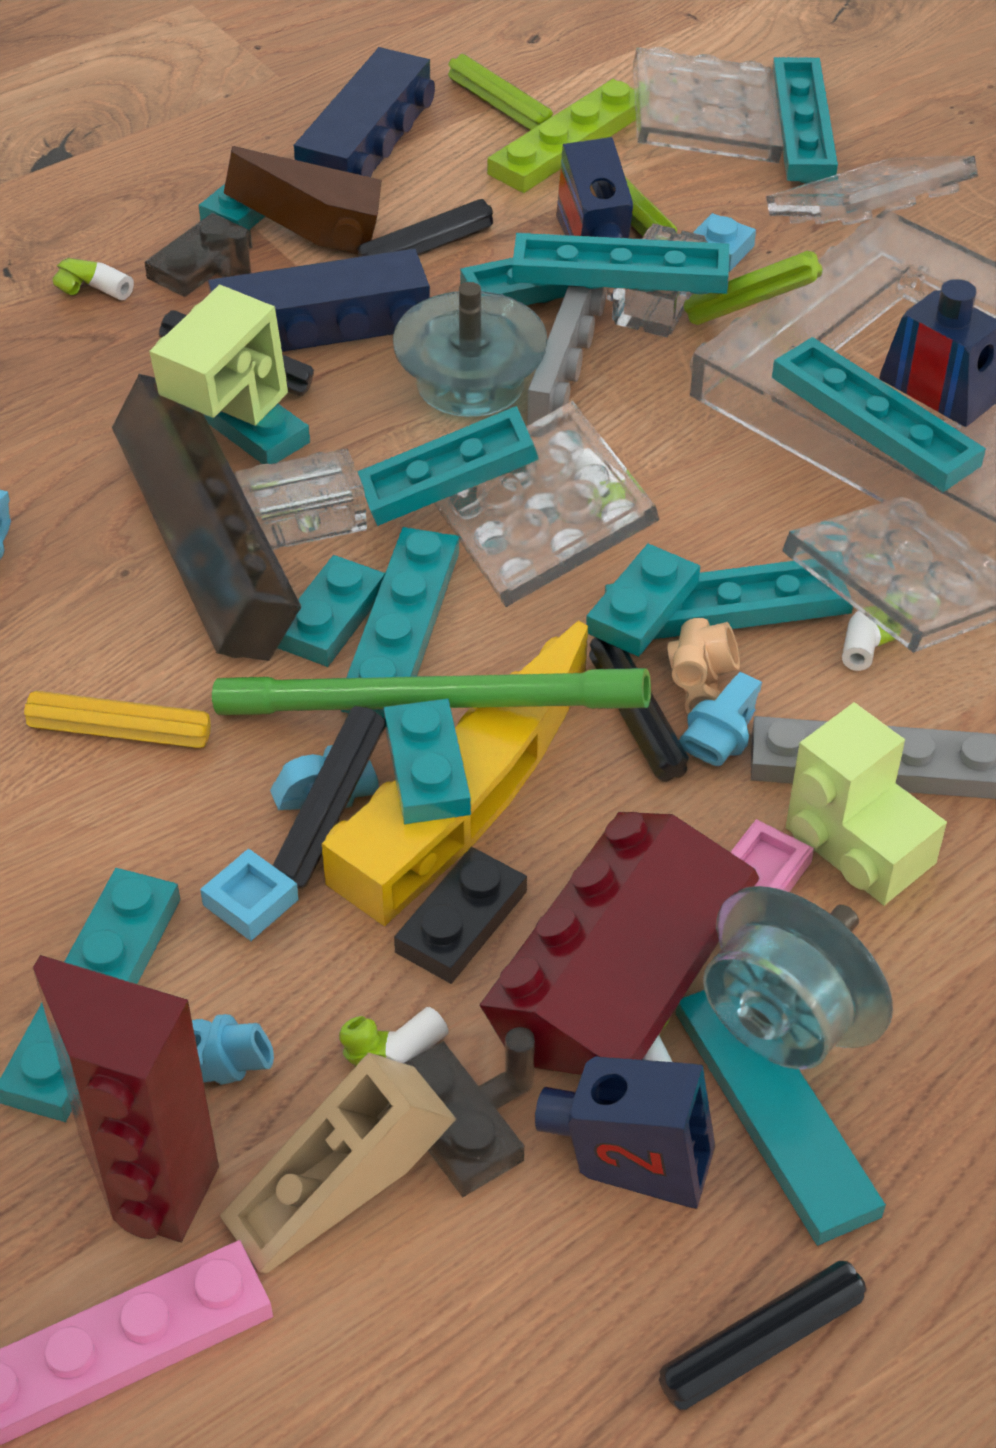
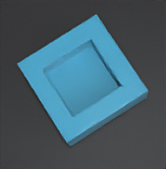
[687,213,756,272]
[200,848,299,941]

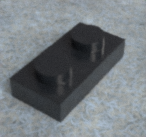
[394,846,527,984]

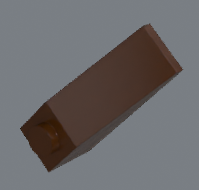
[224,146,382,255]

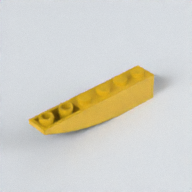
[322,620,588,927]

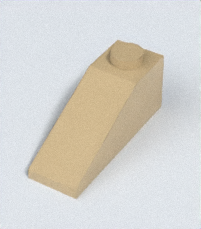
[219,1053,456,1273]

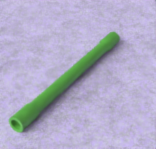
[212,668,651,715]

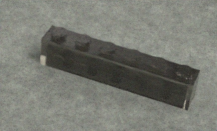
[112,374,302,661]

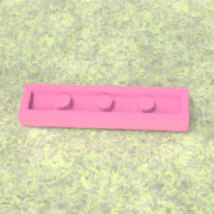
[0,1240,273,1445]

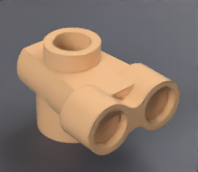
[668,618,740,714]

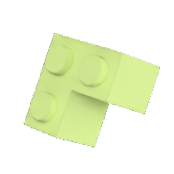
[149,284,288,426]
[785,702,947,906]

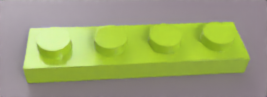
[487,79,649,193]

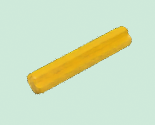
[24,691,211,749]

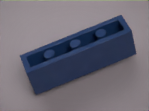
[293,47,435,177]
[208,249,431,352]

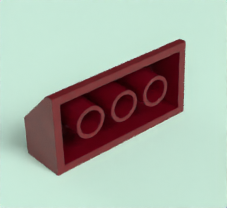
[479,812,760,1075]
[33,955,219,1243]

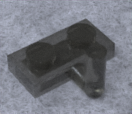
[144,213,252,297]
[404,1027,535,1198]

